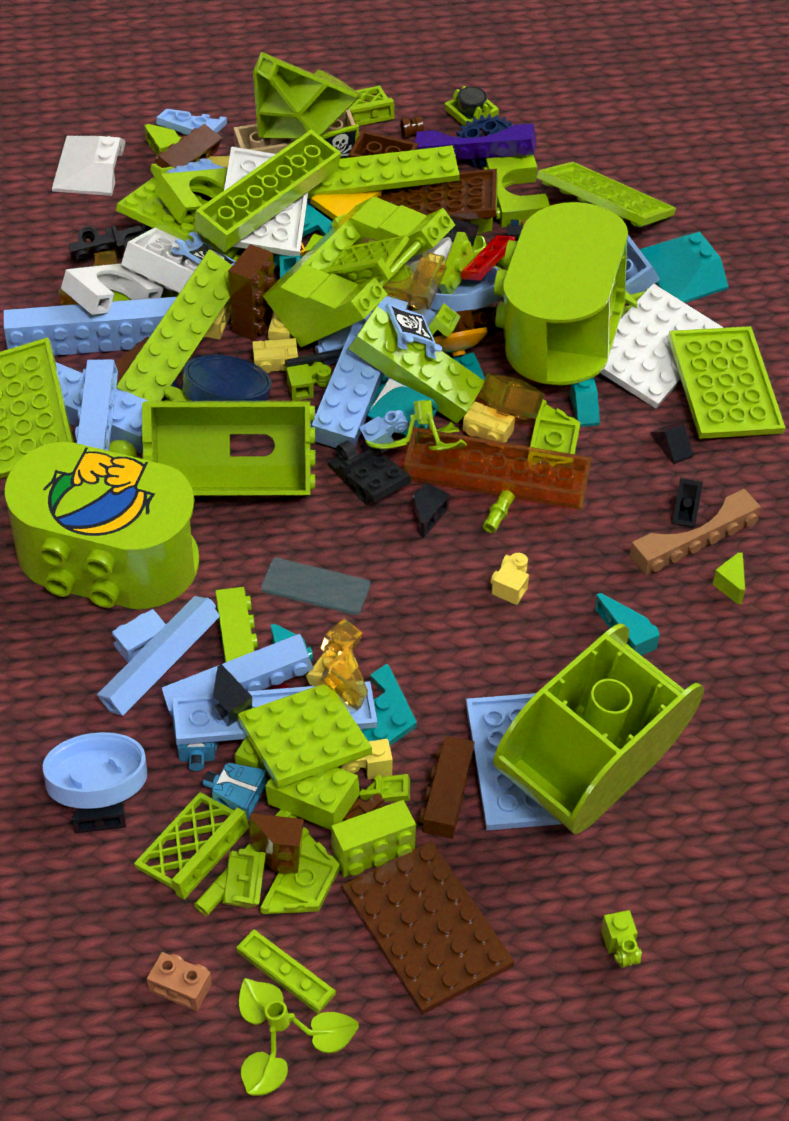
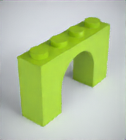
[483,155,550,228]
[154,168,228,223]

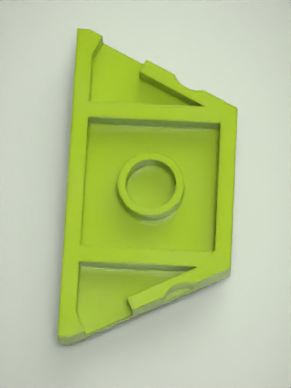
[525,399,581,474]
[260,827,340,914]

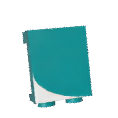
[367,378,439,445]

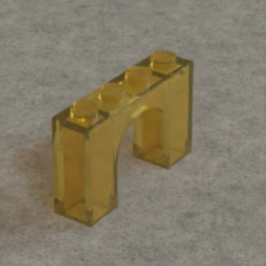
[362,237,447,310]

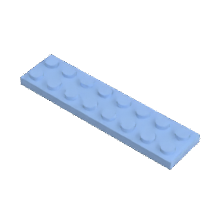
[172,681,377,745]

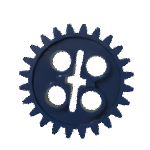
[456,114,513,168]

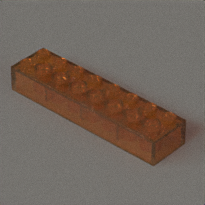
[404,427,592,510]

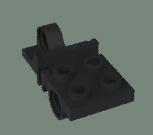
[69,225,142,261]
[328,440,411,504]

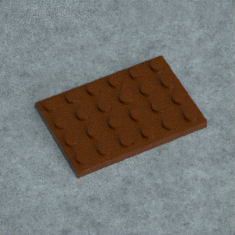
[377,168,498,222]
[342,841,515,1015]

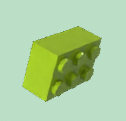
[265,767,360,830]
[331,800,416,878]

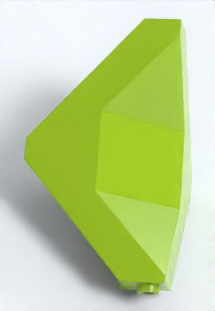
[253,52,362,139]

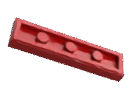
[460,235,516,281]

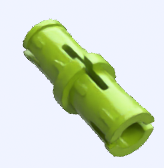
[482,490,515,533]

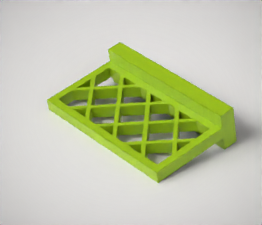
[349,86,395,126]
[319,235,409,284]
[134,792,249,900]

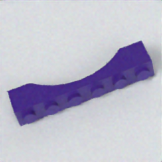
[415,123,537,160]

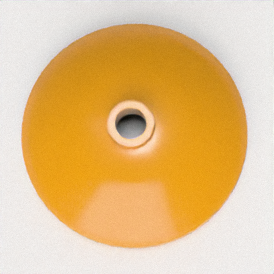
[433,327,488,356]

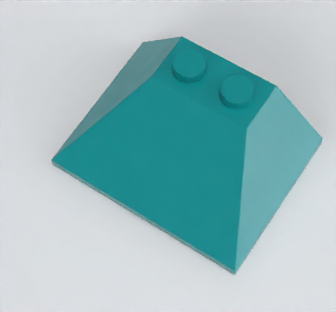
[639,232,728,303]

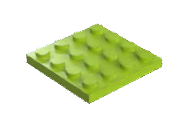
[238,682,372,788]

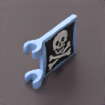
[171,231,236,265]
[386,304,442,359]

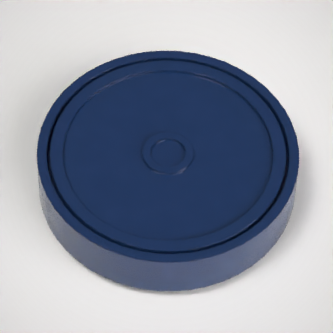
[182,355,272,401]

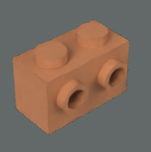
[147,952,212,1011]

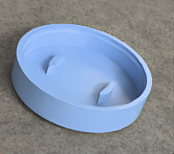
[419,266,503,312]
[43,732,147,809]

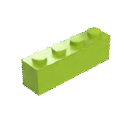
[216,587,258,663]

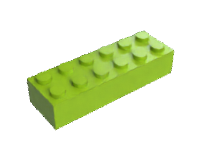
[348,306,486,424]

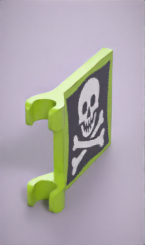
[321,124,359,159]

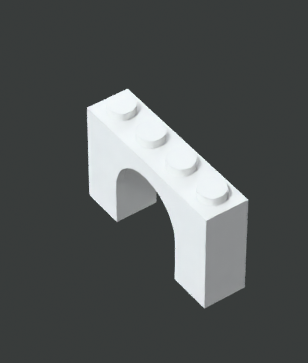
[61,263,164,315]

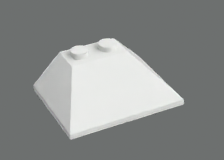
[52,136,125,196]

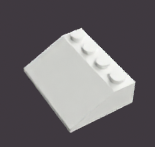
[121,227,199,293]

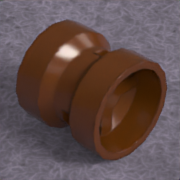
[400,116,424,138]

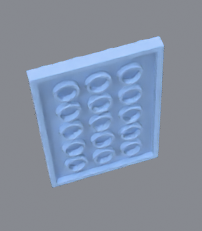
[466,693,562,831]

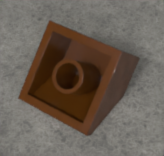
[250,813,304,874]

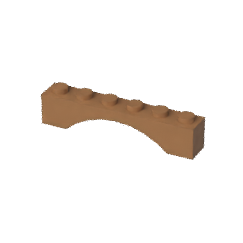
[630,489,761,575]

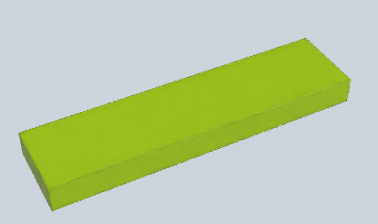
[236,929,336,1014]

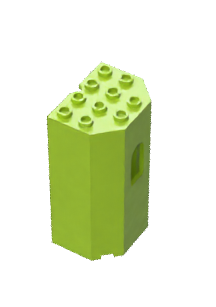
[142,401,315,495]

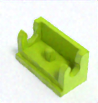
[223,849,266,909]

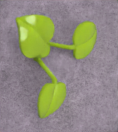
[366,400,467,451]
[239,978,359,1096]

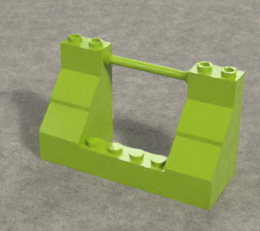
[263,196,455,347]

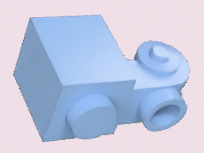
[360,410,409,453]

